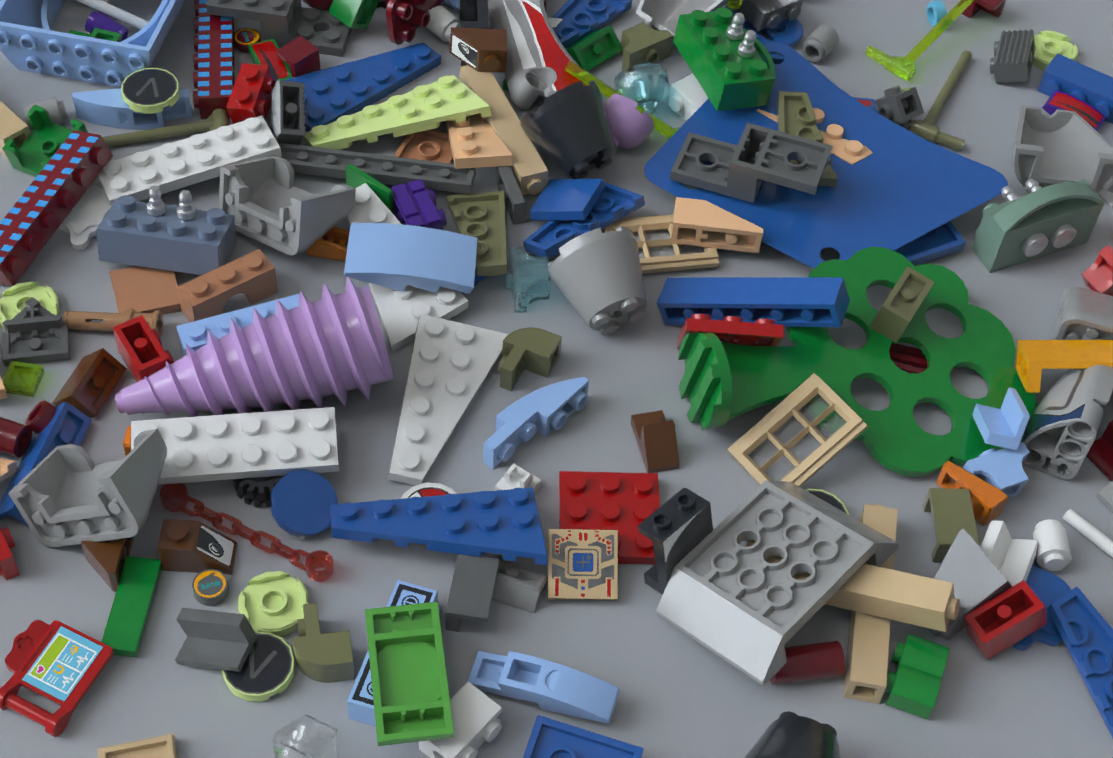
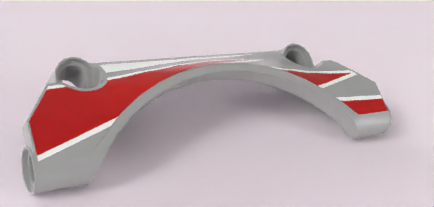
[488,0,605,109]

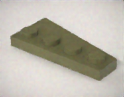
[777,91,838,187]
[446,191,508,276]

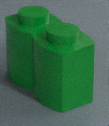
[884,634,950,720]

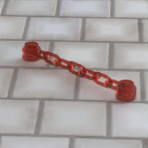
[160,483,334,582]

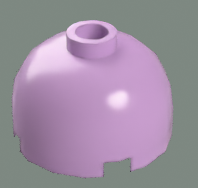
[604,94,655,149]

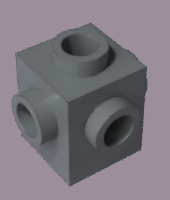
[875,86,924,127]

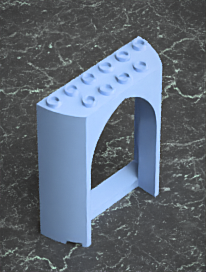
[0,0,186,88]

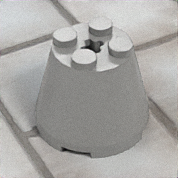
[548,226,647,335]

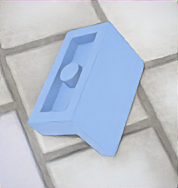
[972,388,1030,450]

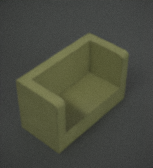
[870,266,934,343]
[923,488,980,563]

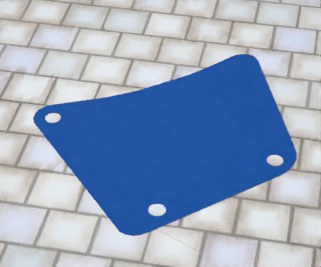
[644,42,1008,268]

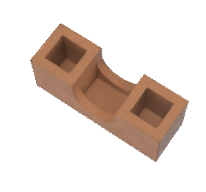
[177,249,278,322]

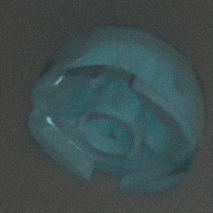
[613,63,670,115]

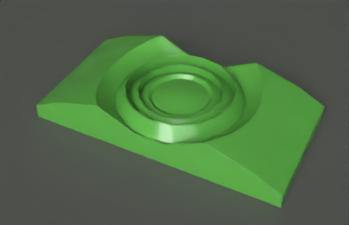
[365,602,454,746]

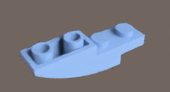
[72,88,193,129]
[483,377,589,469]
[467,651,620,724]

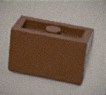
[52,348,127,418]

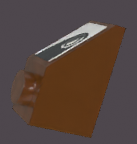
[449,27,508,73]
[157,519,238,575]

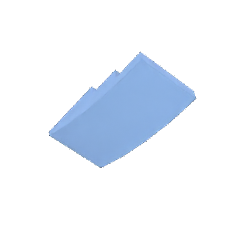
[344,223,478,294]

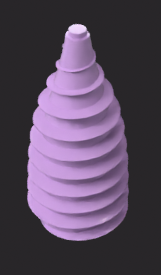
[115,276,394,417]

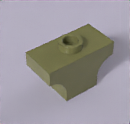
[620,22,674,74]

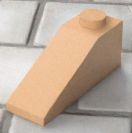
[670,197,763,253]

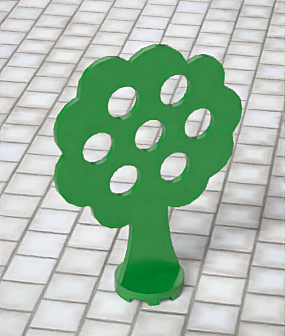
[678,247,1036,477]

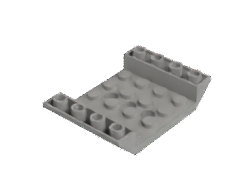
[656,480,899,686]

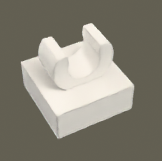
[495,464,541,495]

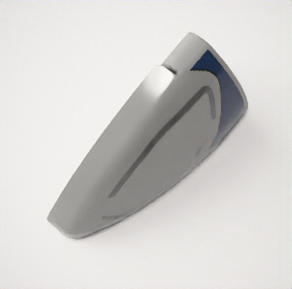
[1020,365,1113,480]

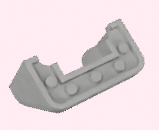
[219,155,356,256]
[1051,287,1113,340]
[8,429,167,547]

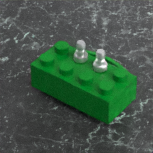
[673,7,775,111]

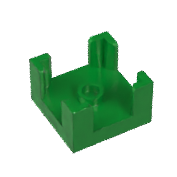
[2,104,88,177]

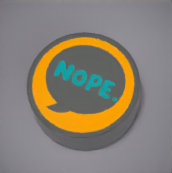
[192,569,229,606]

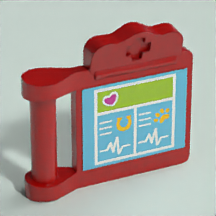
[0,620,114,737]

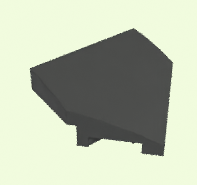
[2,297,70,367]

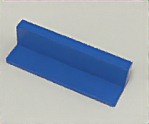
[0,401,92,527]

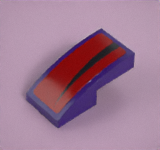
[1042,90,1106,131]

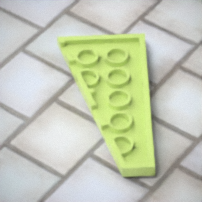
[303,75,492,150]

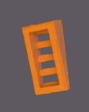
[306,226,349,262]
[936,461,1009,526]

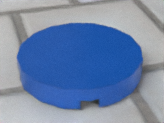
[270,469,338,537]

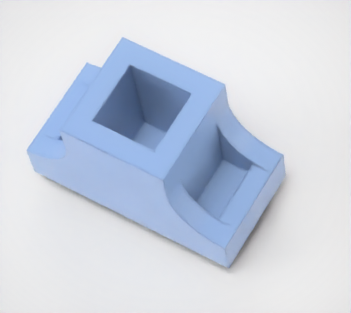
[962,442,1030,498]

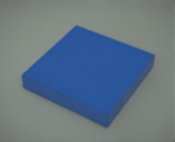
[529,179,605,220]

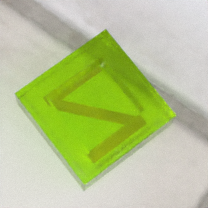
[2,361,44,397]

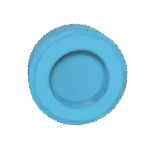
[926,0,947,27]

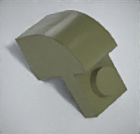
[497,327,562,391]
[291,603,355,683]

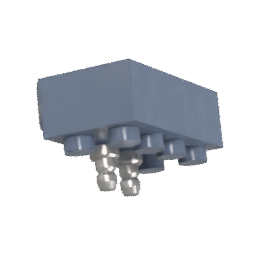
[96,185,236,275]

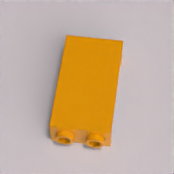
[1015,340,1113,393]

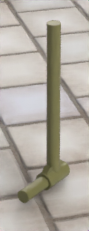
[909,51,972,151]
[102,108,230,148]

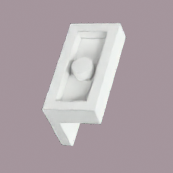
[980,520,1039,587]

